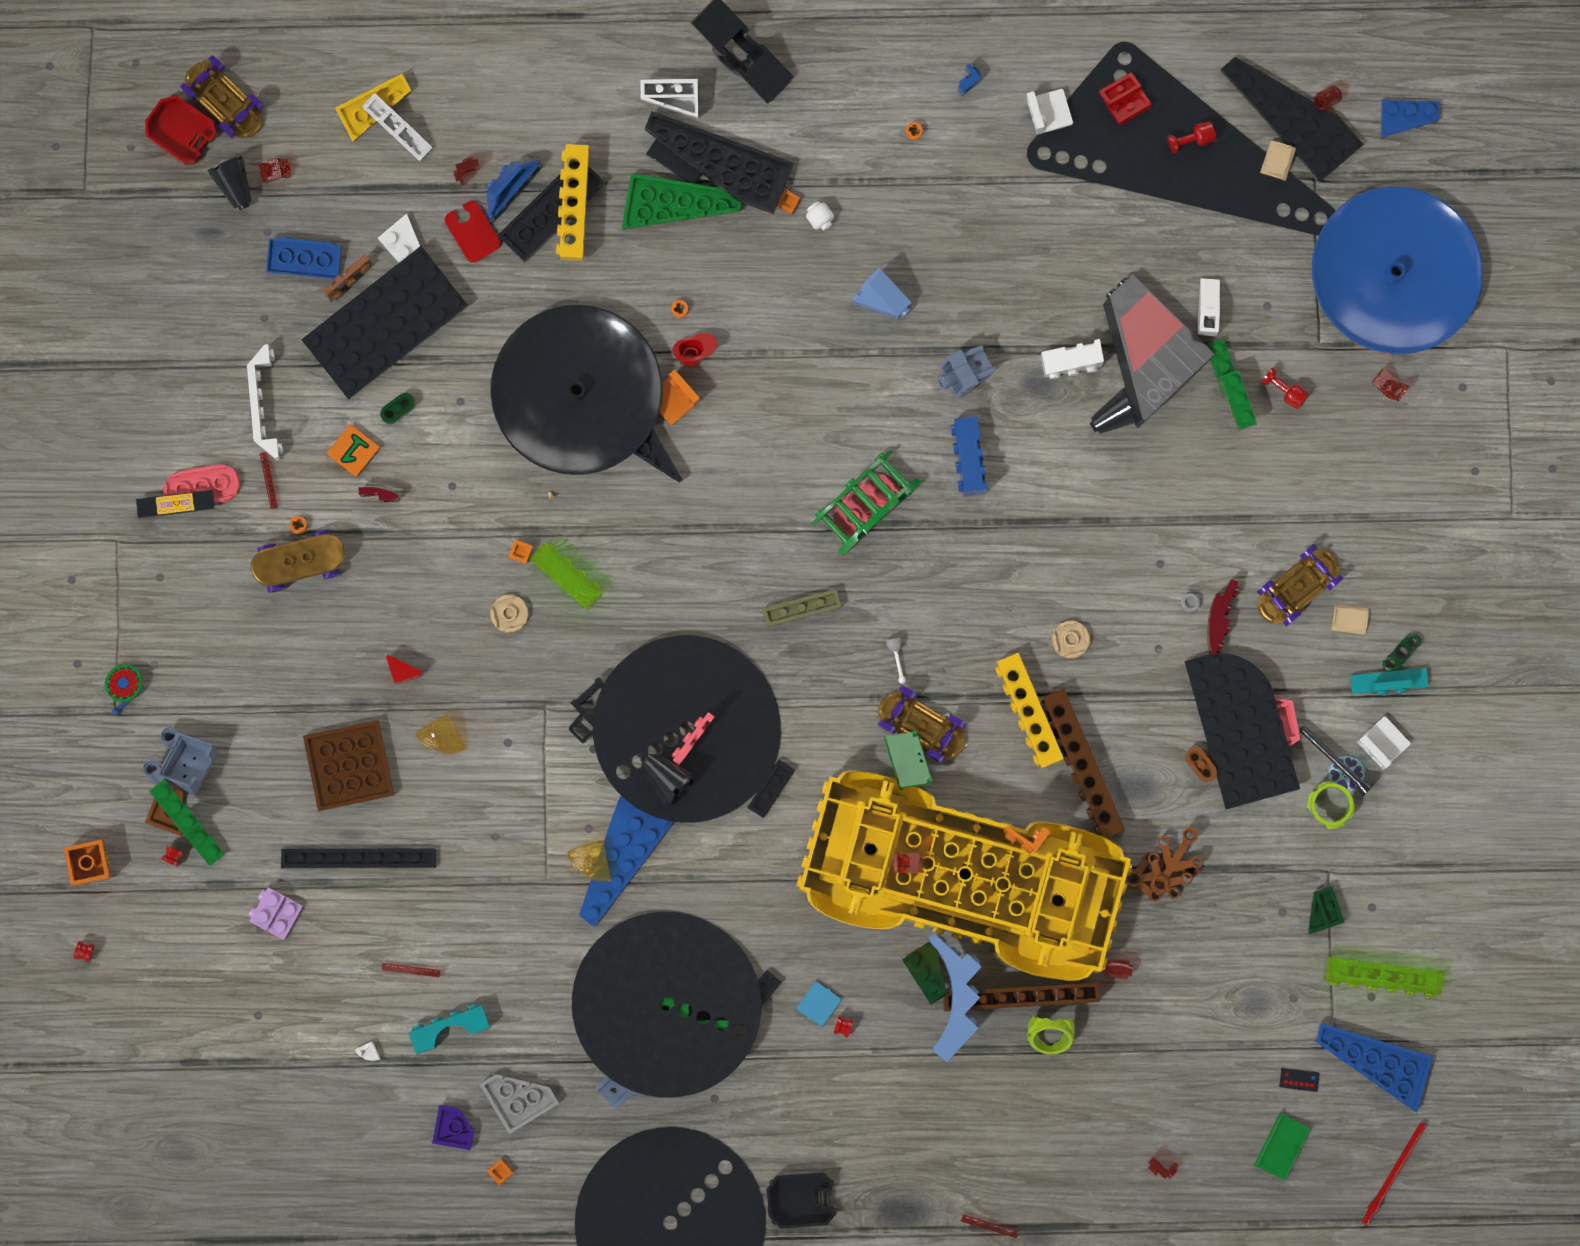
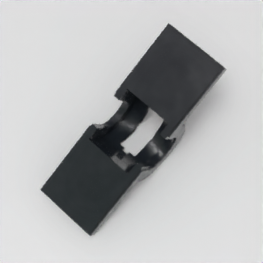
[691,0,794,104]

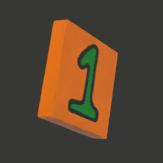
[326,424,380,478]

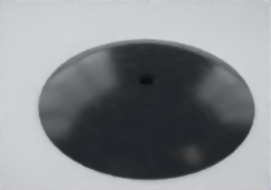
[491,305,663,475]

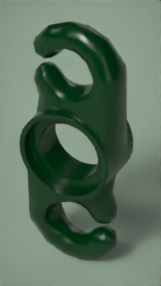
[1382,633,1421,672]

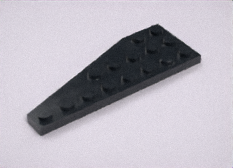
[1220,57,1364,182]
[645,111,794,214]

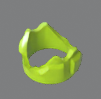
[1306,781,1355,829]
[1027,1014,1075,1054]

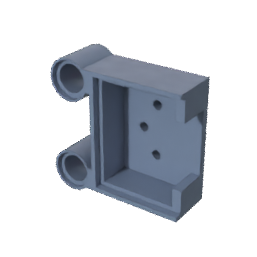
[143,727,218,795]

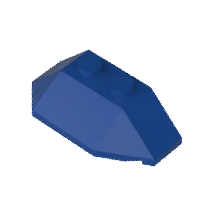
[487,160,542,223]

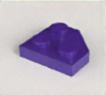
[432,1105,474,1150]

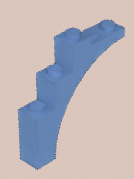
[928,933,981,1063]

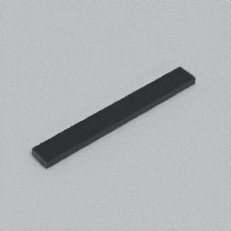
[281,848,436,868]

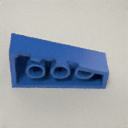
[951,416,988,497]

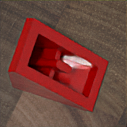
[386,655,423,685]

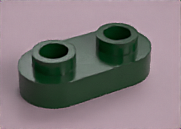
[380,393,415,424]

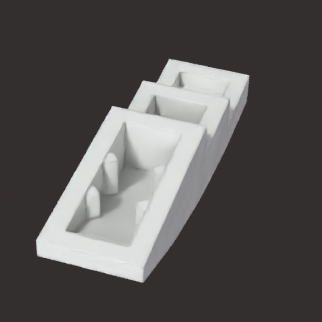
[361,93,432,161]

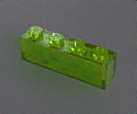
[530,542,603,612]

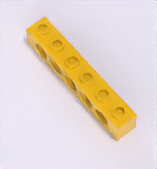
[556,144,589,261]
[995,653,1064,769]

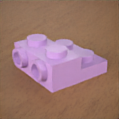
[248,887,303,941]

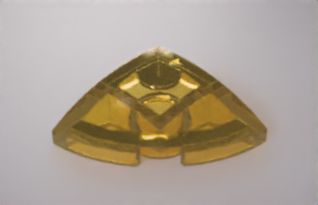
[415,714,466,754]
[567,840,611,882]

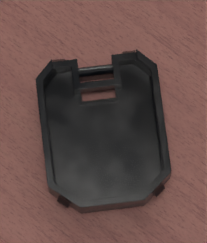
[767,1172,836,1229]

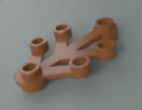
[1148,827,1203,895]
[1125,849,1198,902]

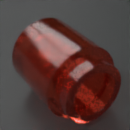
[1314,85,1342,110]
[1104,958,1133,980]

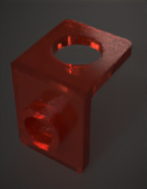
[1372,368,1410,401]

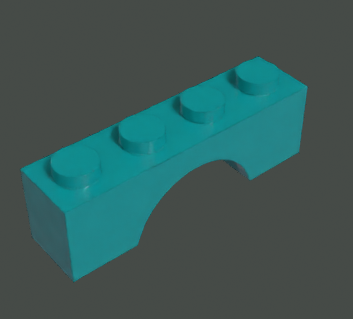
[408,1004,491,1055]

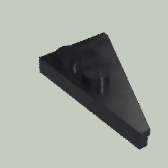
[633,429,684,483]

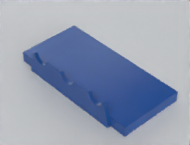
[266,237,342,279]

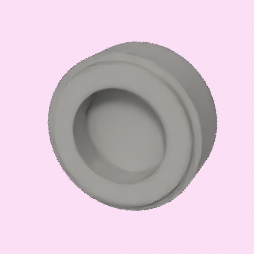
[1180,593,1200,613]

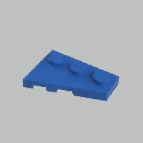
[1381,100,1439,138]

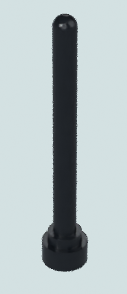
[1300,726,1374,796]

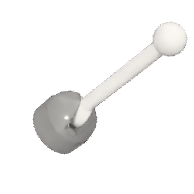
[886,637,906,684]

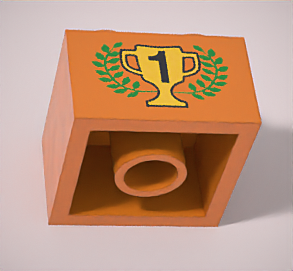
[64,840,113,887]

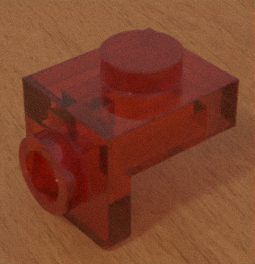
[453,157,480,186]
[892,853,923,873]
[1147,1157,1178,1179]

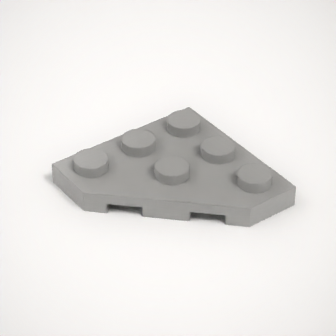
[479,1074,560,1134]

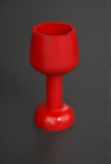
[1167,122,1216,154]
[1261,367,1309,410]

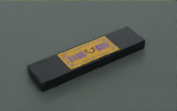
[136,490,215,519]

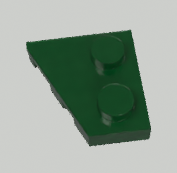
[1308,886,1345,935]

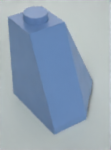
[852,268,911,319]

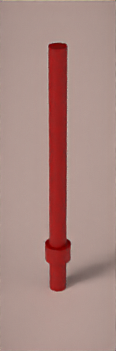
[1361,1122,1427,1226]

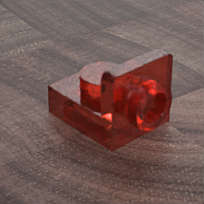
[259,158,291,183]

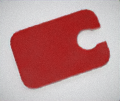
[444,201,501,263]

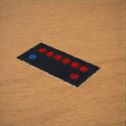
[1279,1068,1320,1092]

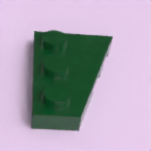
[902,943,947,1005]

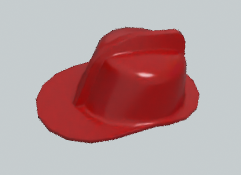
[672,333,717,367]

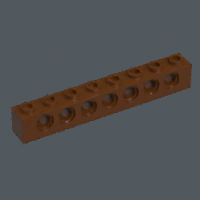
[1040,688,1125,838]
[943,982,1100,1012]

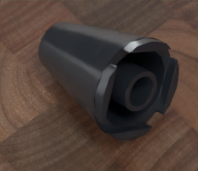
[207,155,252,211]
[1090,387,1135,434]
[643,753,697,805]

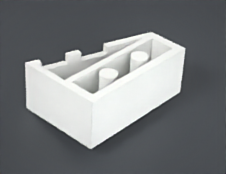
[640,79,698,118]
[1041,339,1104,379]

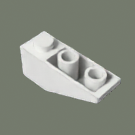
[1197,278,1220,336]

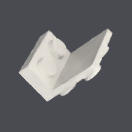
[1026,89,1073,135]
[1357,716,1410,770]

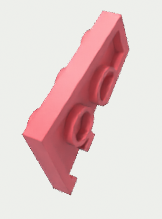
[671,712,714,766]

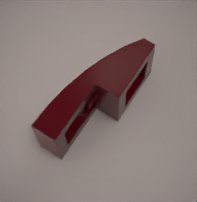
[358,487,400,503]

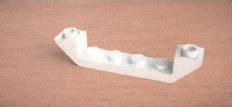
[247,344,283,460]

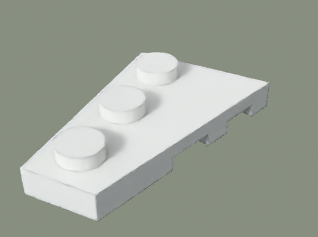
[378,214,420,263]

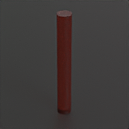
[260,452,278,510]
[382,963,441,978]
[961,1214,1019,1239]

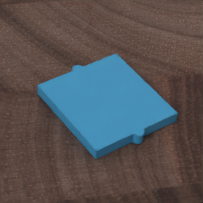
[796,981,842,1027]

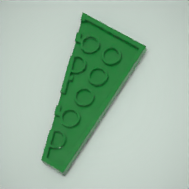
[622,173,742,230]

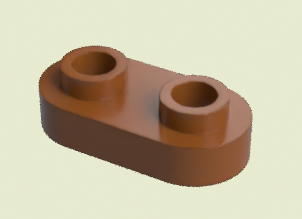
[1185,747,1217,782]

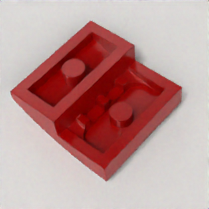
[1099,72,1152,126]

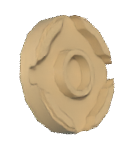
[490,595,529,633]
[1052,621,1090,659]

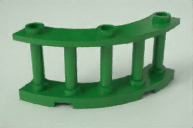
[812,450,922,556]

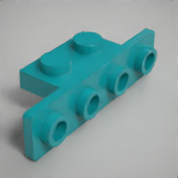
[1350,668,1429,695]

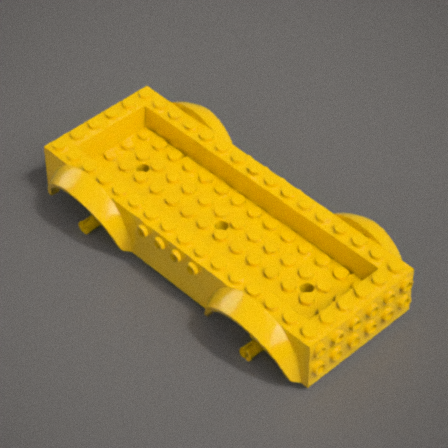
[796,770,1132,981]

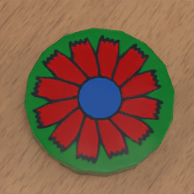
[105,664,143,703]

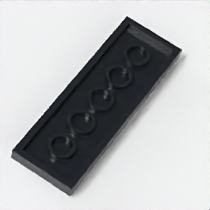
[498,161,605,263]

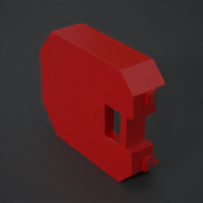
[145,95,218,166]

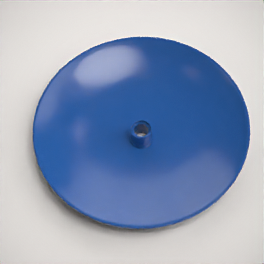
[1312,187,1482,354]

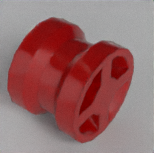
[161,846,185,867]
[74,941,95,963]
[833,1015,853,1038]

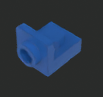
[958,64,981,96]

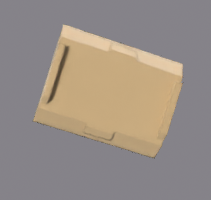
[1260,141,1296,181]
[1331,604,1369,635]

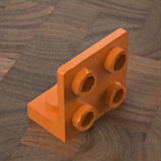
[659,370,700,426]
[1003,826,1050,854]

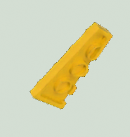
[335,74,411,142]

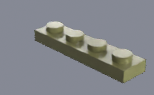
[762,589,841,628]

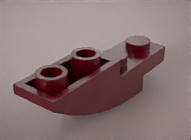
[1207,579,1239,655]

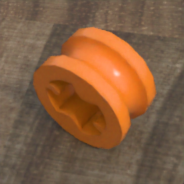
[905,122,923,140]
[671,300,689,318]
[290,516,307,535]

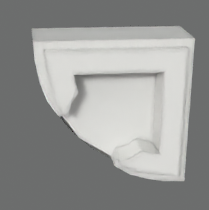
[355,1041,381,1061]

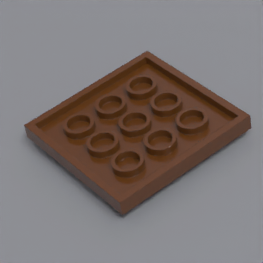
[303,720,394,812]

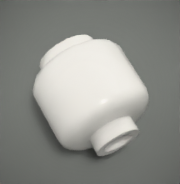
[806,201,834,231]

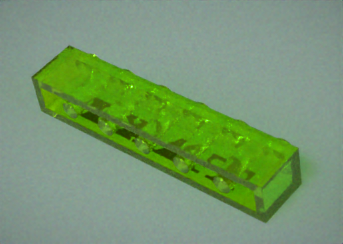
[1323,957,1444,998]

